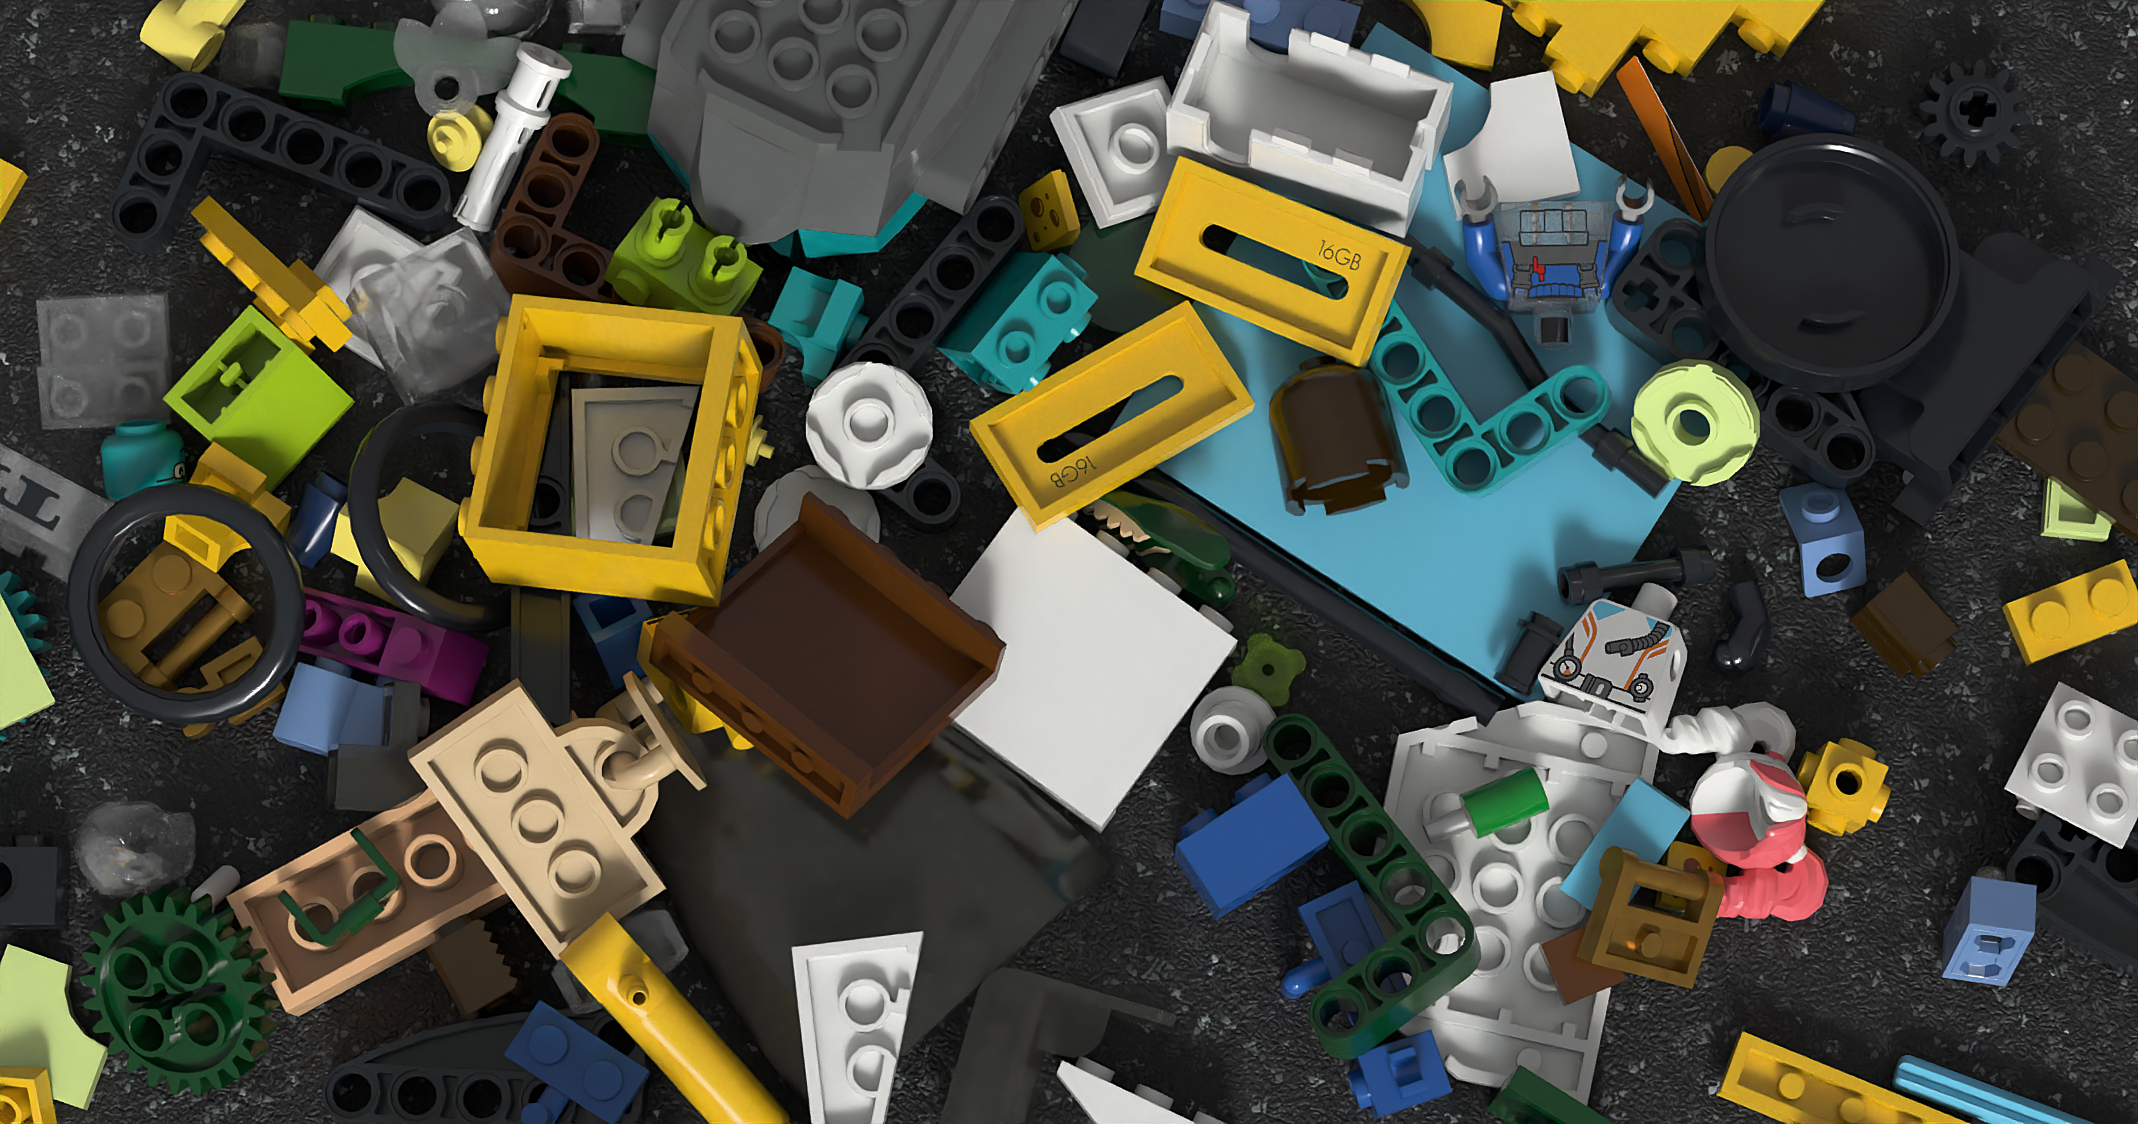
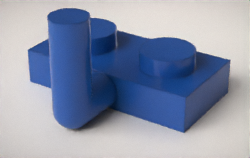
[1280,880,1408,1026]
[504,1000,651,1124]

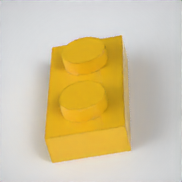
[2002,559,2138,666]

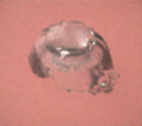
[73,799,197,898]

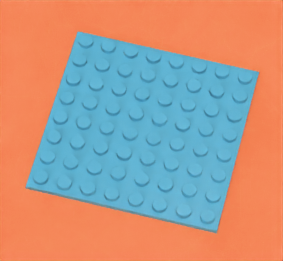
[1109,22,1751,704]

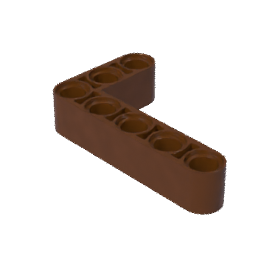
[484,112,786,396]

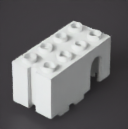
[1166,0,1454,238]

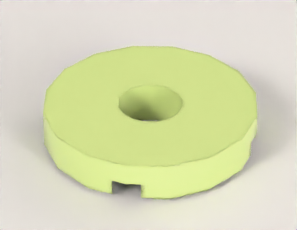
[1631,359,1760,486]

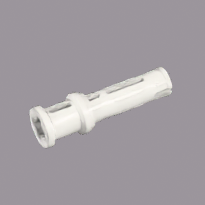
[452,42,572,232]

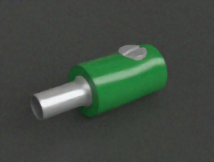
[1422,766,1550,844]

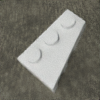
[571,386,700,545]
[792,931,924,1124]

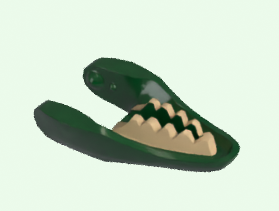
[1081,488,1237,610]

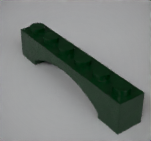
[279,14,657,152]

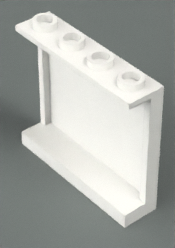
[949,507,1238,834]

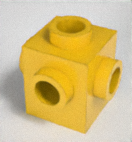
[1795,738,1891,836]

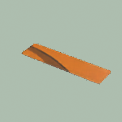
[1616,56,1714,223]

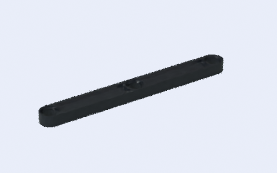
[511,248,572,729]

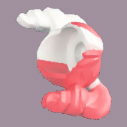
[1654,702,1829,921]

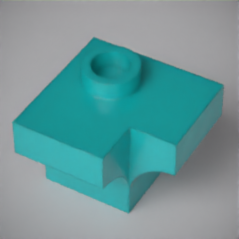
[768,266,871,389]

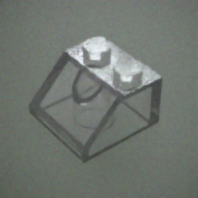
[345,225,512,406]

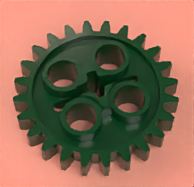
[80,886,280,1096]

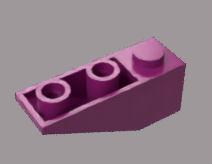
[298,587,490,707]

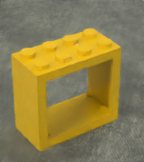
[458,294,763,608]

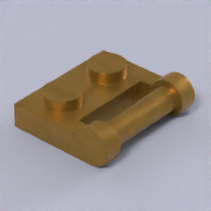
[97,540,255,692]
[1577,846,1725,989]

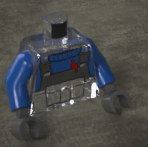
[1454,174,1654,350]

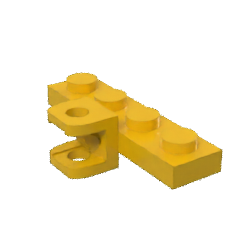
[190,195,353,356]
[1716,1031,1970,1124]

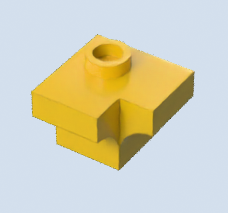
[163,441,292,573]

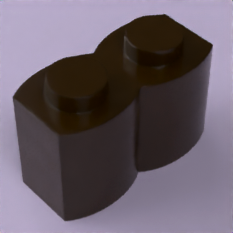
[1848,569,1960,679]

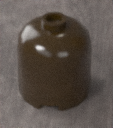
[1269,356,1410,516]

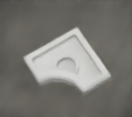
[1441,70,1581,221]

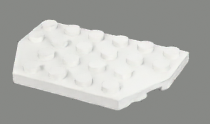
[1364,700,1659,1106]

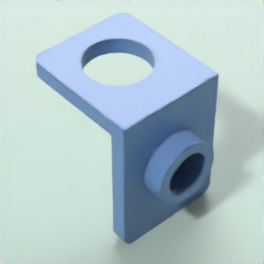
[1779,481,1867,597]

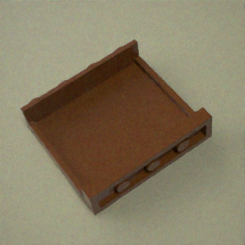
[649,491,1007,820]

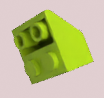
[162,305,355,494]

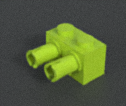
[603,196,763,317]

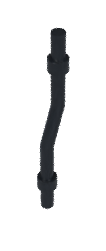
[1378,230,1671,500]

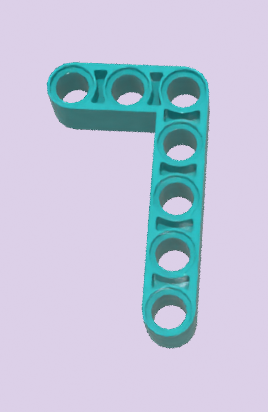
[1301,259,1612,498]

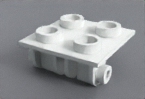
[2004,682,2138,849]

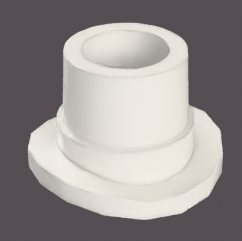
[1190,686,1277,775]

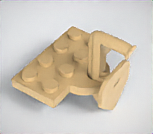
[407,671,707,961]

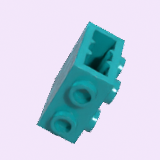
[936,251,1099,395]

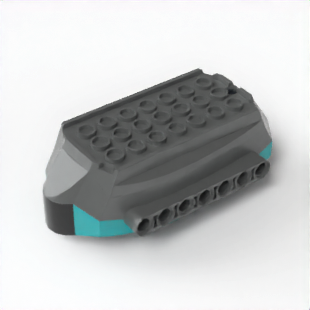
[622,0,1079,274]

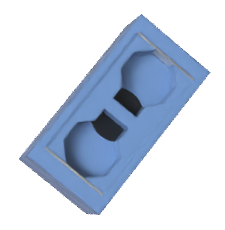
[1942,866,2037,987]

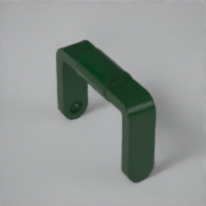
[277,827,401,947]

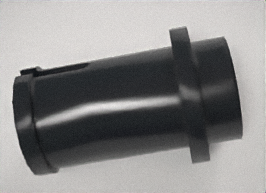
[1493,610,1565,697]

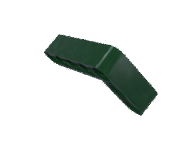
[1263,713,1481,1060]

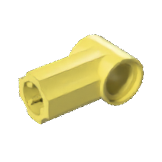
[140,0,246,73]

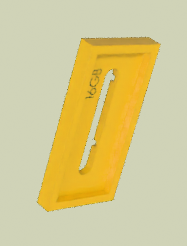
[1134,155,1412,368]
[969,300,1255,534]

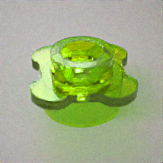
[1231,633,1306,708]

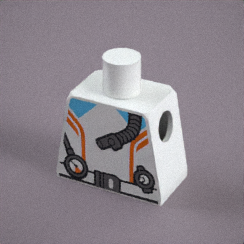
[1538,583,1687,746]

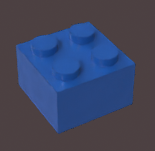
[1174,772,1330,921]

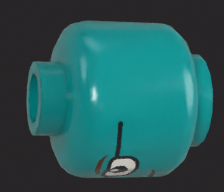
[101,419,187,502]

